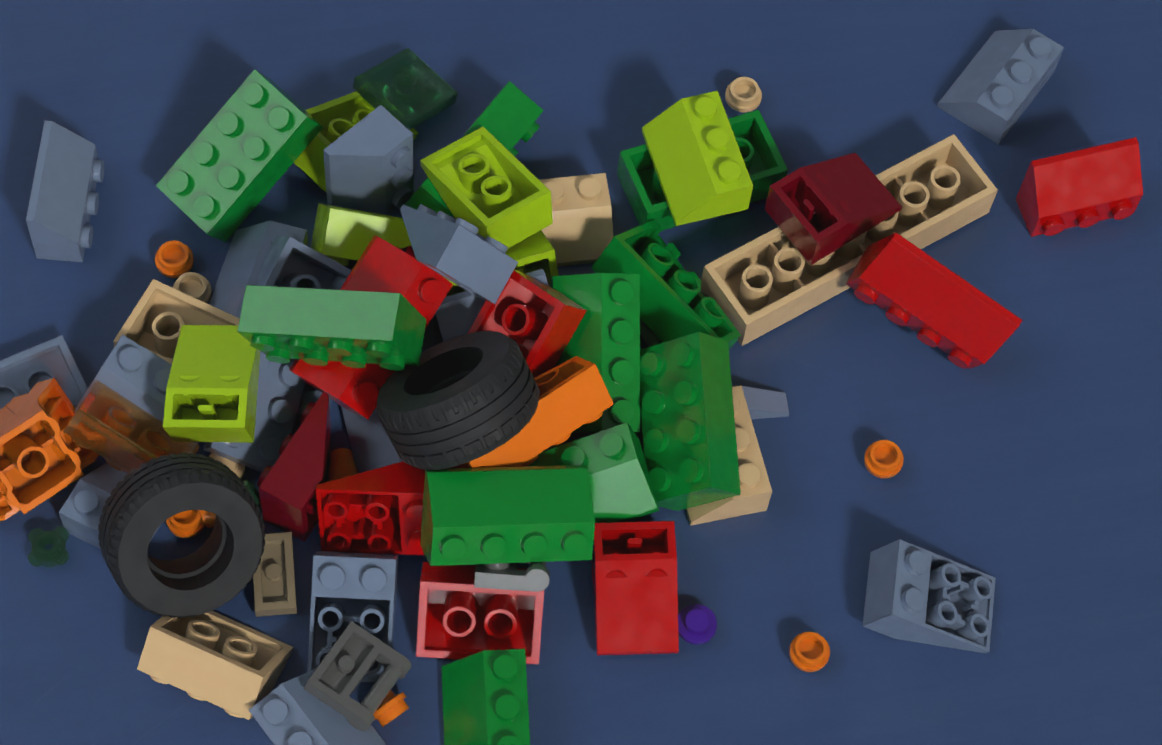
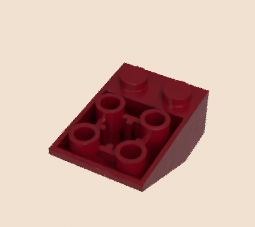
[764,152,902,265]
[257,392,331,542]

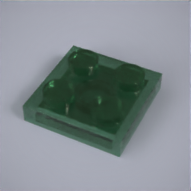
[352,48,458,130]

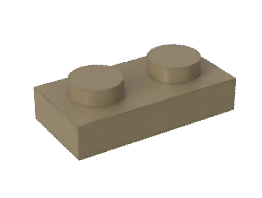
[253,532,297,617]

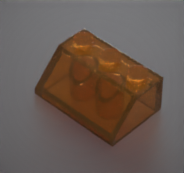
[63,380,200,474]

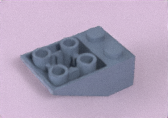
[400,204,518,304]
[863,539,996,654]
[307,551,398,682]

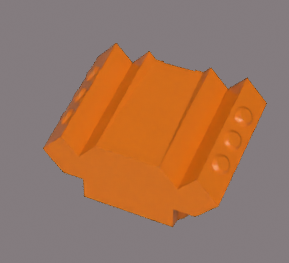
[0,378,103,521]

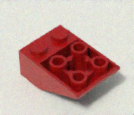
[316,461,425,555]
[591,521,679,656]

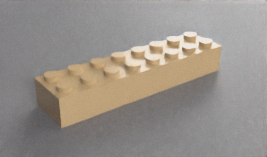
[701,134,998,346]

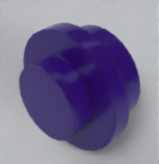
[678,604,717,645]

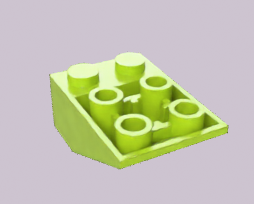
[163,325,261,443]

